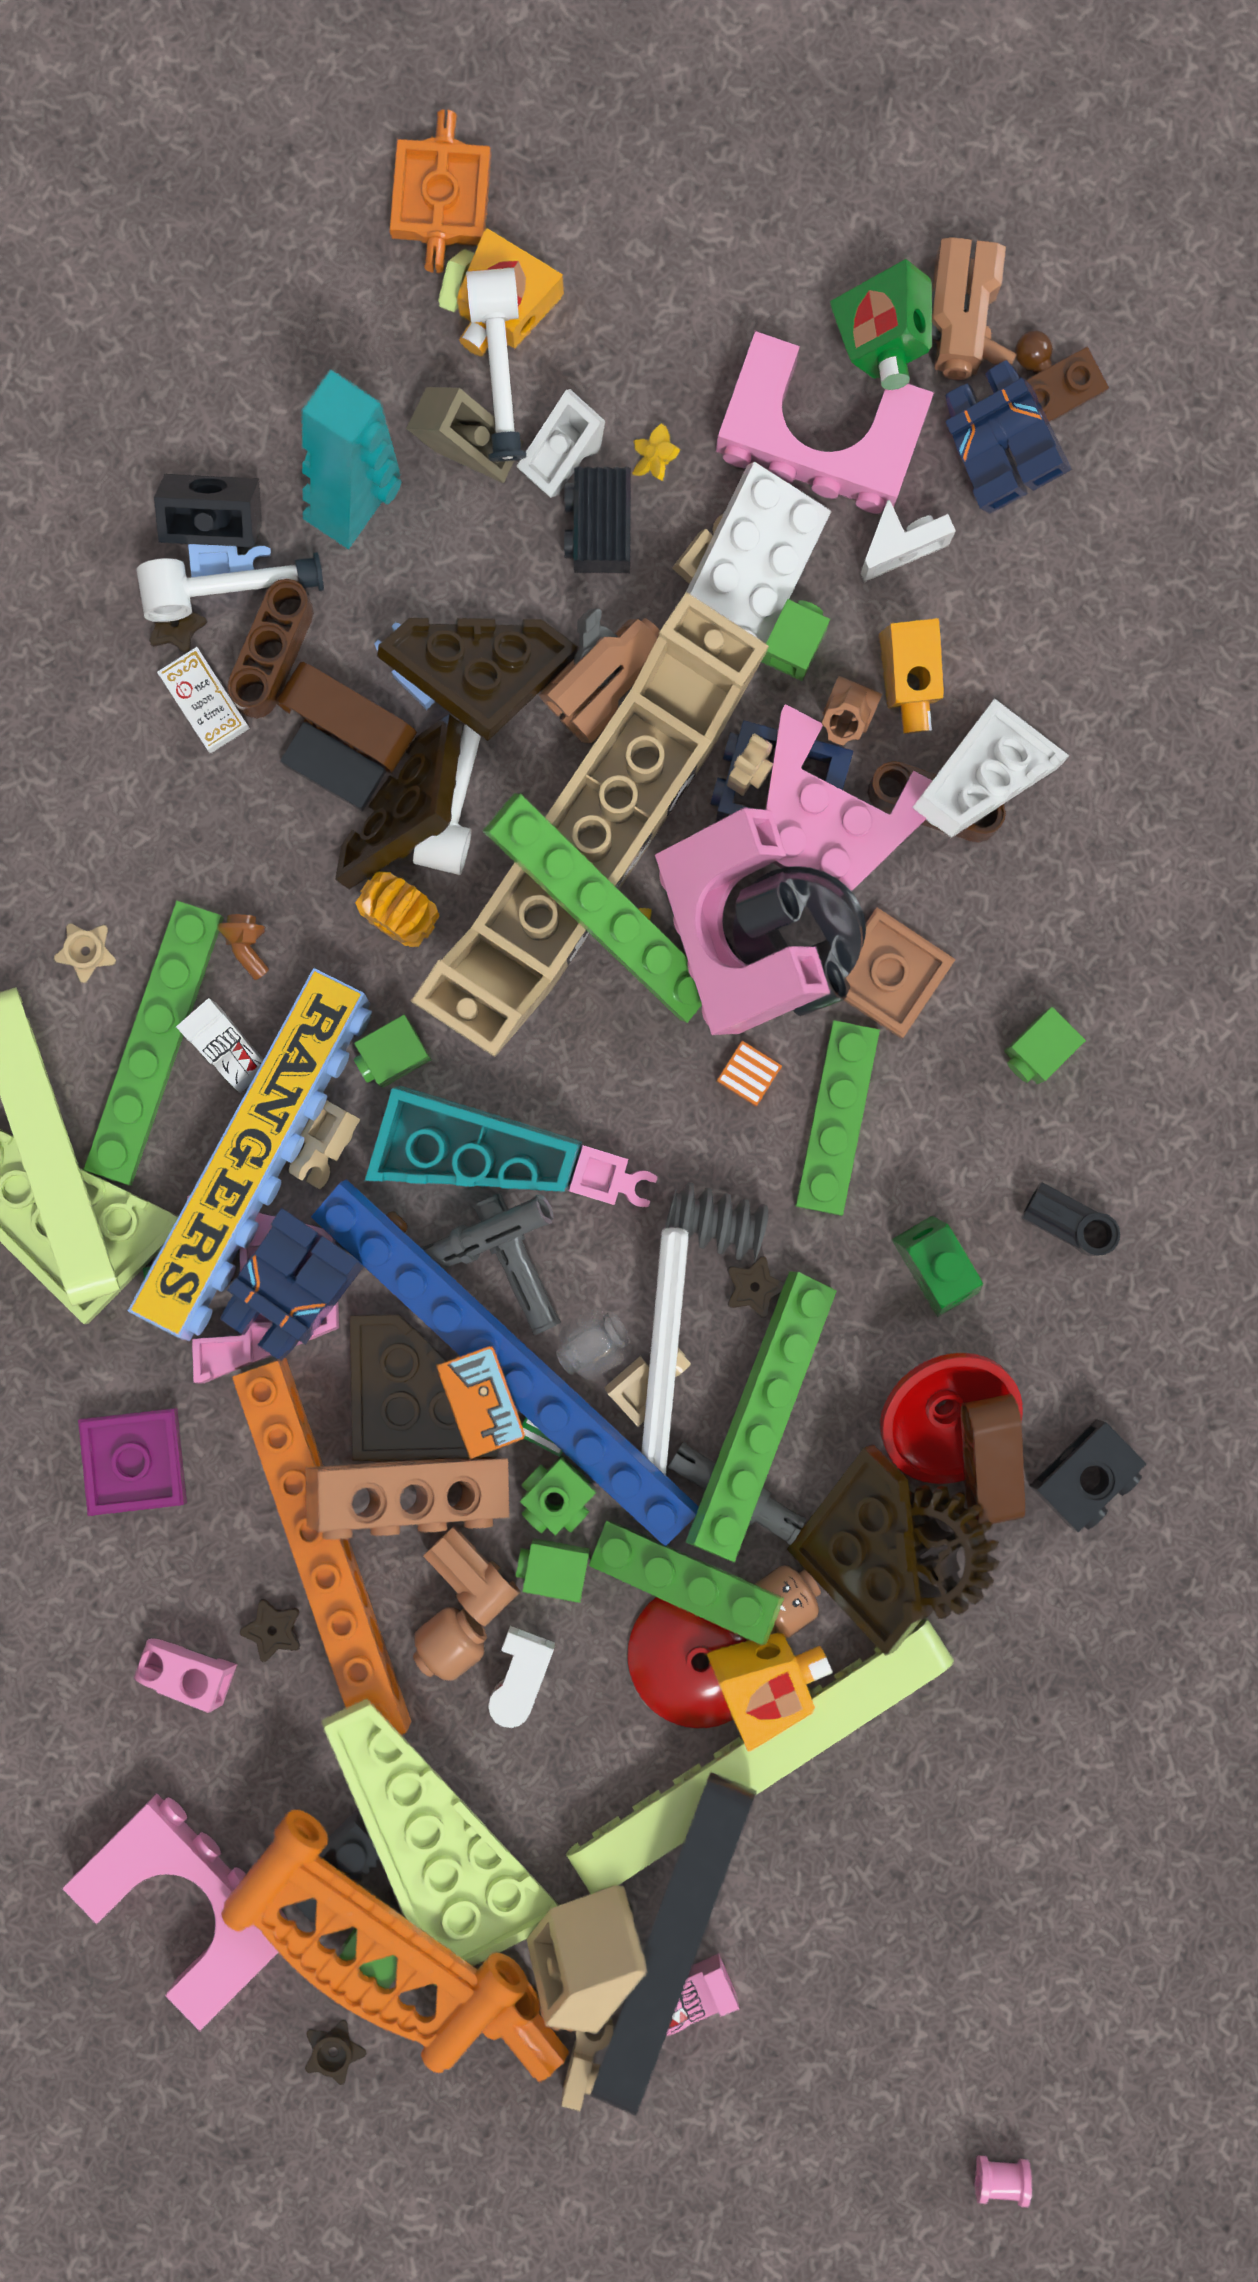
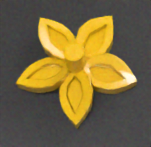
[632,423,680,481]

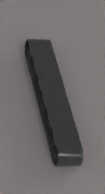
[590,1772,757,2116]

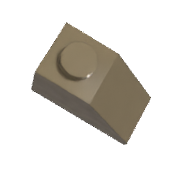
[406,387,524,483]

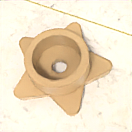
[54,923,116,983]

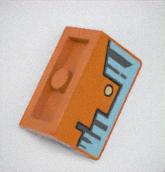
[436,1347,525,1459]

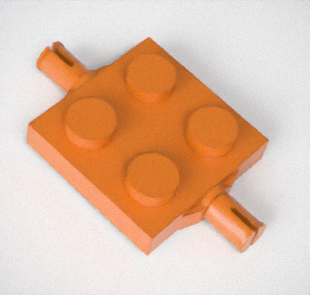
[390,109,491,273]

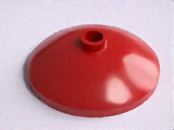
[880,1353,1023,1484]
[628,1597,750,1728]

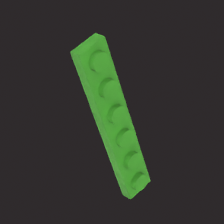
[483,793,702,1023]
[84,900,224,1186]
[686,1271,837,1562]

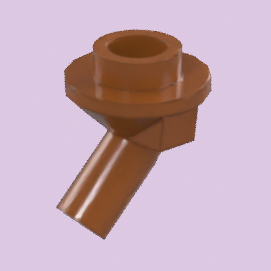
[217,914,269,980]

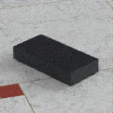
[280,721,386,812]

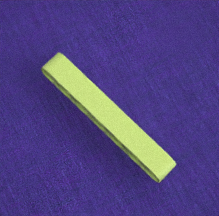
[0,987,120,1307]

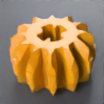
[355,872,440,947]

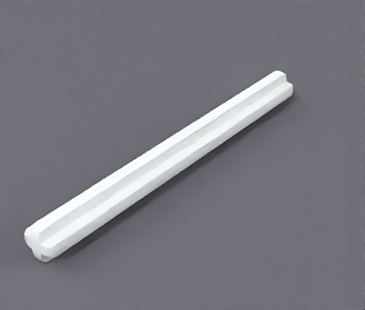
[641,1228,688,1475]

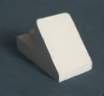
[517,389,605,497]
[860,500,956,582]

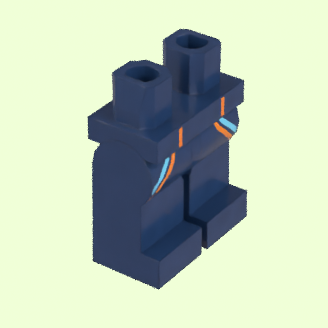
[945,360,1072,514]
[220,1208,364,1361]

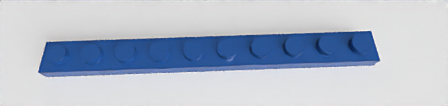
[311,1179,699,1547]

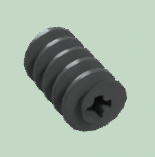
[664,1182,769,1264]

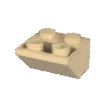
[526,1885,647,2033]

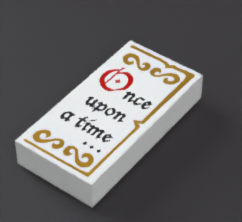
[157,647,250,753]

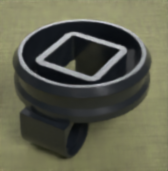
[733,866,866,1016]

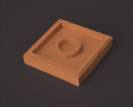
[844,907,956,1039]

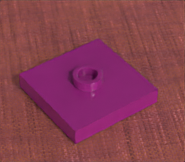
[78,1408,187,1516]

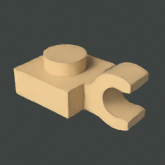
[289,1100,360,1189]
[604,1347,691,1426]
[561,2018,613,2111]

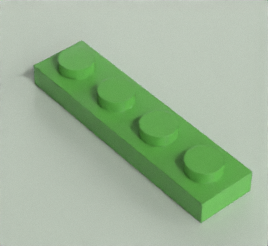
[795,1020,880,1216]
[589,1521,784,1645]

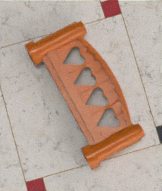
[221,1810,528,2073]

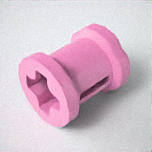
[975,2156,1032,2207]

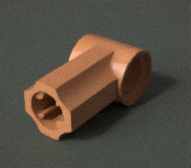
[822,676,882,746]
[423,1526,521,1626]

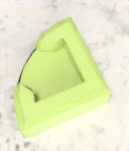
[438,249,475,312]

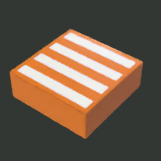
[716,1041,782,1107]

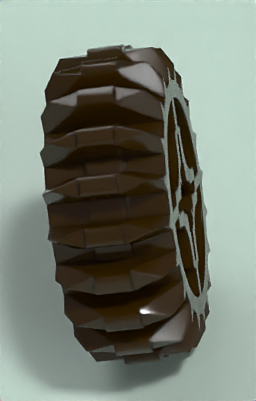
[909,1485,1000,1619]

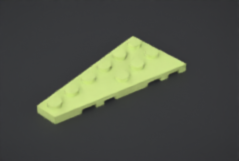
[0,1129,179,1324]
[321,1699,559,1986]

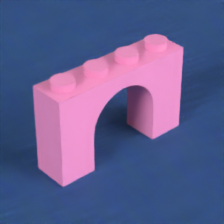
[716,331,934,514]
[655,808,830,1035]
[62,1794,288,2031]

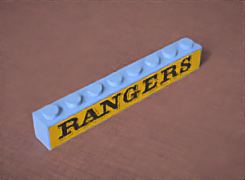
[128,968,372,1341]

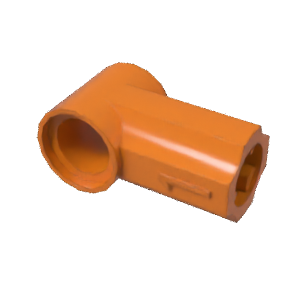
[482,1982,569,2082]

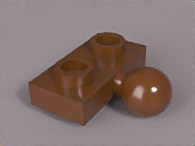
[1015,330,1109,423]

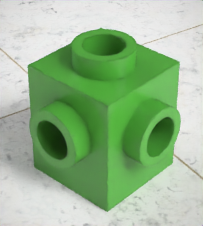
[520,1455,596,1536]

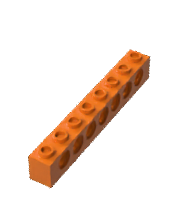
[232,1358,412,1735]

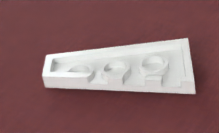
[912,699,1069,838]

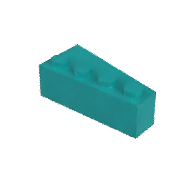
[302,370,402,550]
[365,1086,582,1192]

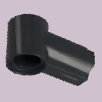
[1021,1182,1121,1256]

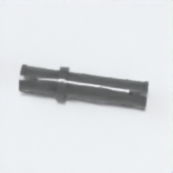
[473,1193,561,1336]
[420,1195,554,1269]
[667,1442,806,1545]

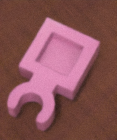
[567,1145,658,1207]

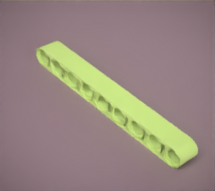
[566,1618,954,1894]

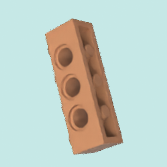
[306,1457,509,1539]

